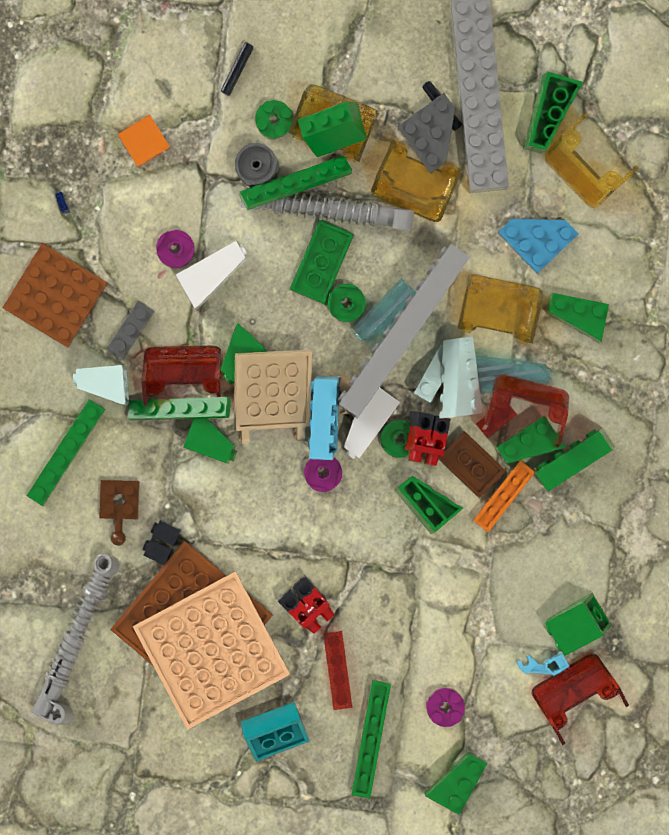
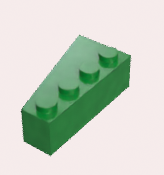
[523,71,584,154]
[535,428,615,492]

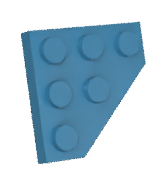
[498,219,579,274]

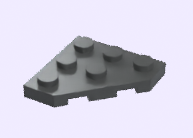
[397,93,456,174]

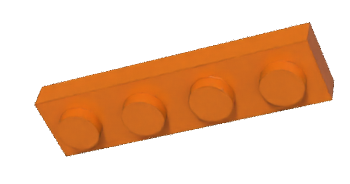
[472,460,535,532]

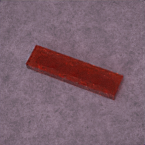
[323,631,353,710]

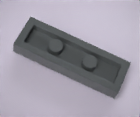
[107,301,154,359]

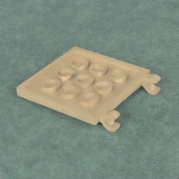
[234,350,312,444]

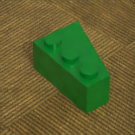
[546,293,609,344]
[495,415,566,464]
[394,476,464,534]
[424,751,487,815]

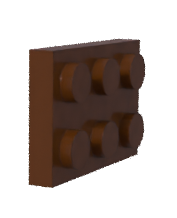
[438,431,506,498]

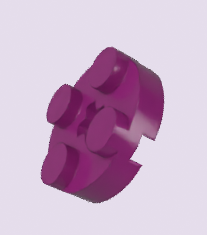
[156,230,195,268]
[304,457,343,492]
[426,688,465,727]

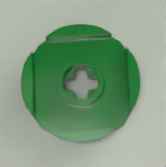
[255,100,293,139]
[328,284,366,322]
[381,420,411,458]

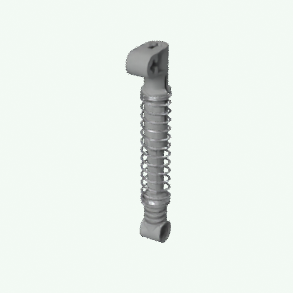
[241,188,414,231]
[32,554,120,725]

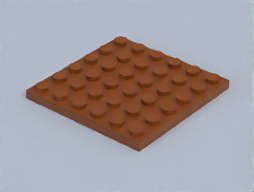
[110,541,273,666]

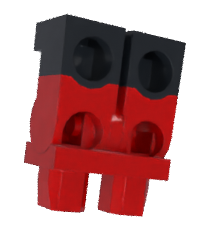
[405,411,451,466]
[277,575,335,634]

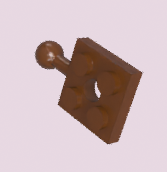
[99,480,140,546]

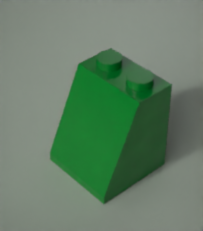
[220,323,267,385]
[183,419,237,464]
[545,592,612,656]

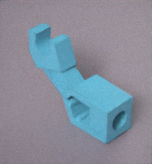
[517,653,570,676]

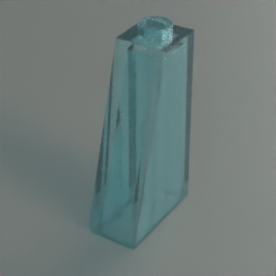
[353,278,417,342]
[476,355,552,395]

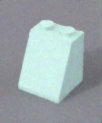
[73,365,129,406]

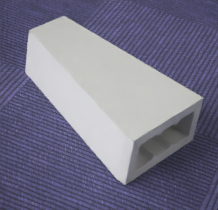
[176,241,247,310]
[344,387,400,459]

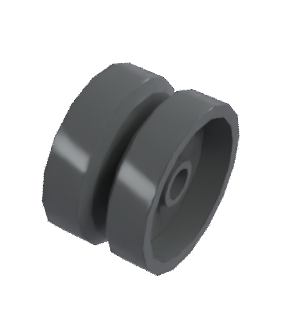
[235,143,280,188]

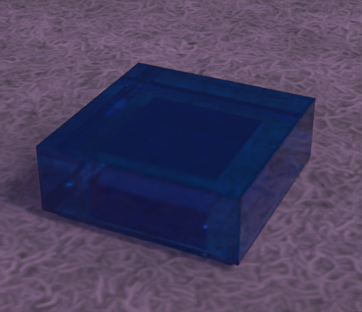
[55,191,71,214]

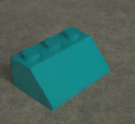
[240,702,310,762]

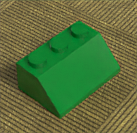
[298,101,367,157]

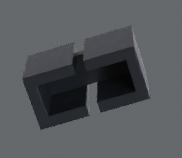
[142,520,182,565]

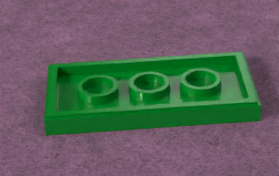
[289,220,354,305]

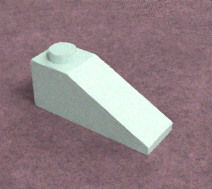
[413,345,445,404]

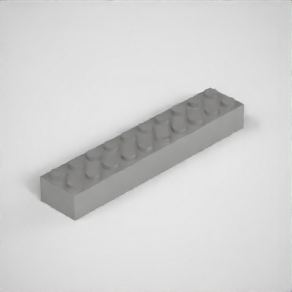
[450,0,509,194]
[338,244,470,419]

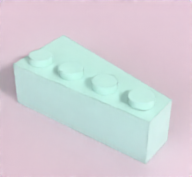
[439,337,482,419]

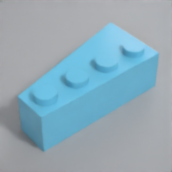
[309,376,340,460]

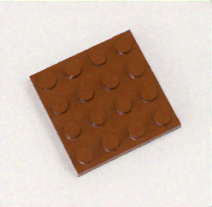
[2,243,108,348]

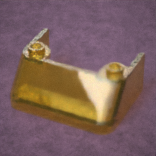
[545,113,639,208]

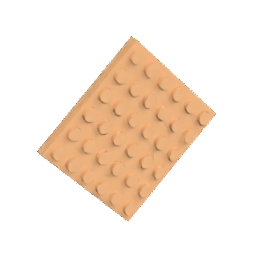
[133,571,290,730]

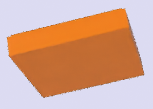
[118,115,170,168]

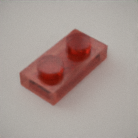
[475,400,517,439]

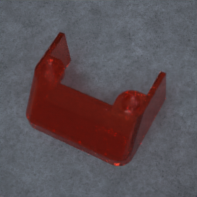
[141,345,222,406]
[482,374,569,448]
[531,654,629,745]

